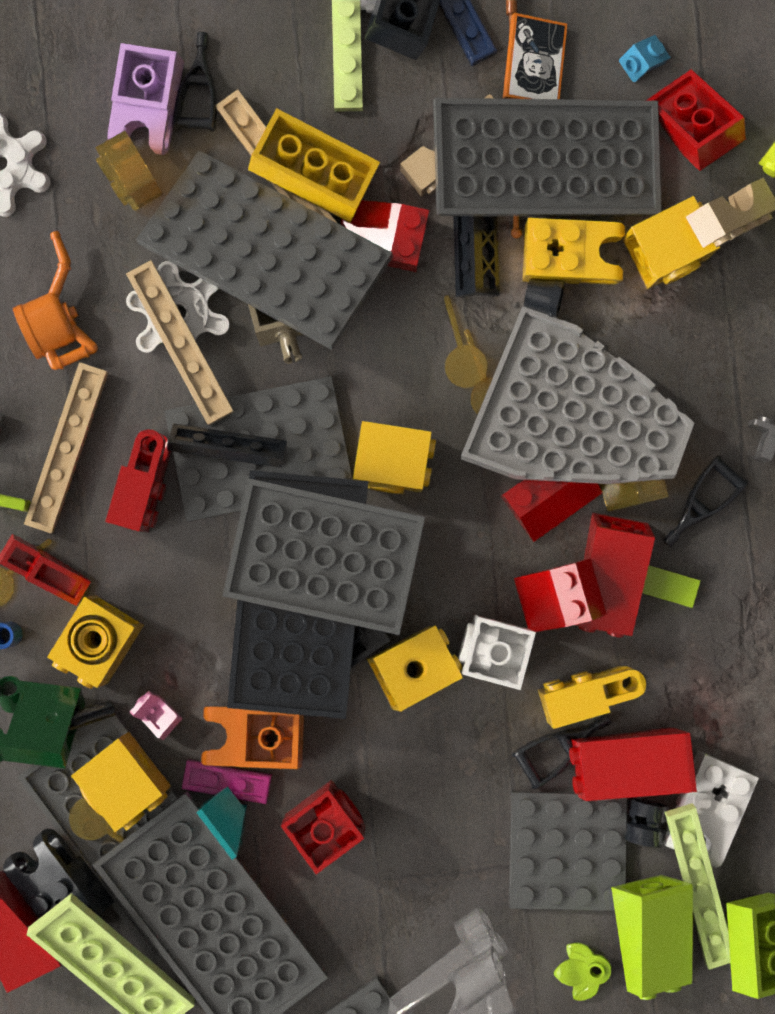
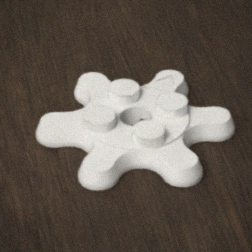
[0,113,50,217]
[126,261,229,353]

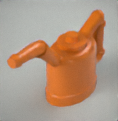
[13,231,98,370]

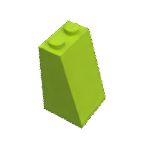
[611,875,693,1000]

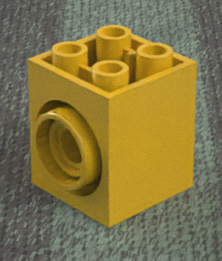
[622,196,720,289]
[353,421,436,494]
[47,595,144,689]
[367,625,463,711]
[71,732,171,832]

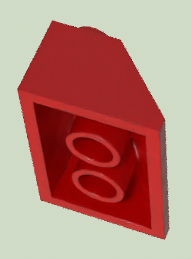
[500,480,603,542]

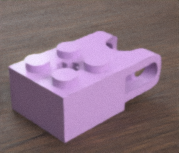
[107,43,184,155]

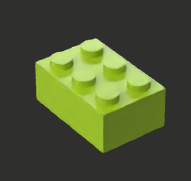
[726,893,775,999]

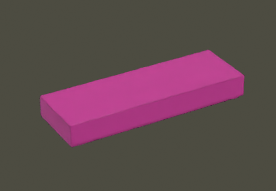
[182,759,272,804]

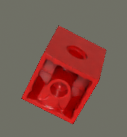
[281,780,365,875]

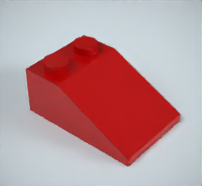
[646,69,746,171]
[340,200,429,272]
[514,558,607,632]

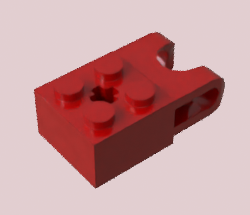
[105,429,171,533]

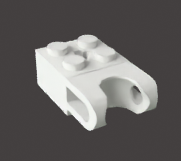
[663,750,759,868]

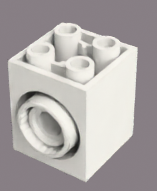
[458,614,536,690]

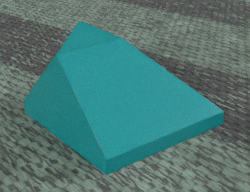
[196,786,247,860]

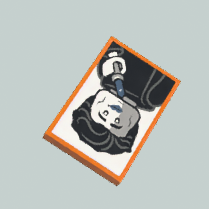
[503,13,567,99]

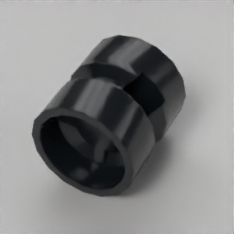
[625,798,669,848]

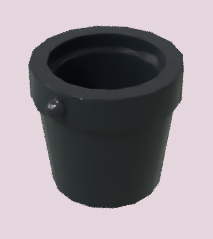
[524,279,565,318]

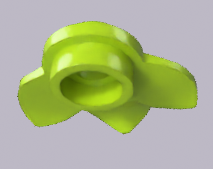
[554,943,612,1001]

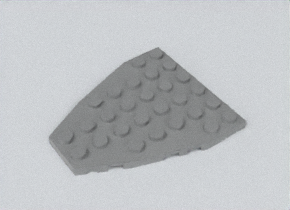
[461,306,694,484]

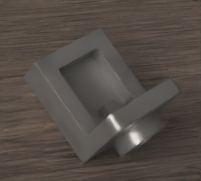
[747,416,775,462]

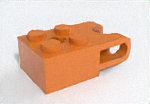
[201,706,304,769]

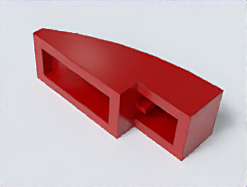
[0,534,91,606]

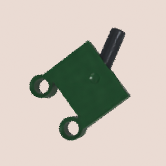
[0,676,116,769]

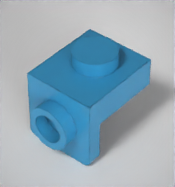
[619,35,671,82]

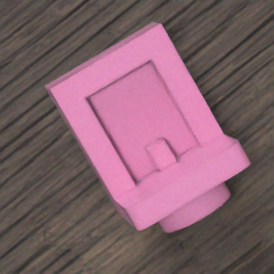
[130,691,183,740]

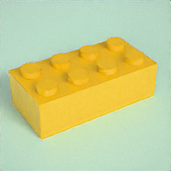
[248,108,380,222]

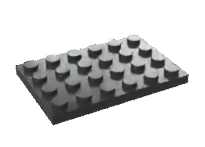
[164,376,353,522]
[222,479,425,635]

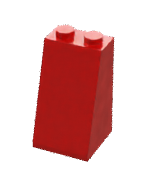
[575,513,655,638]
[569,727,697,801]
[0,871,62,993]

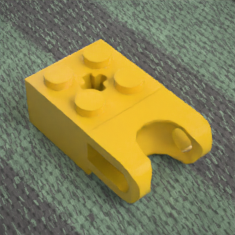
[523,218,625,284]
[538,666,646,729]

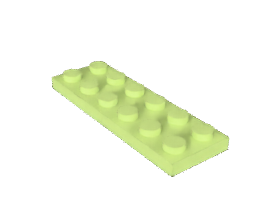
[27,893,195,1014]

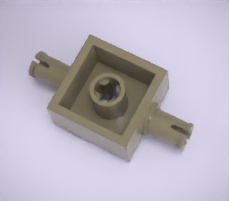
[248,304,304,364]

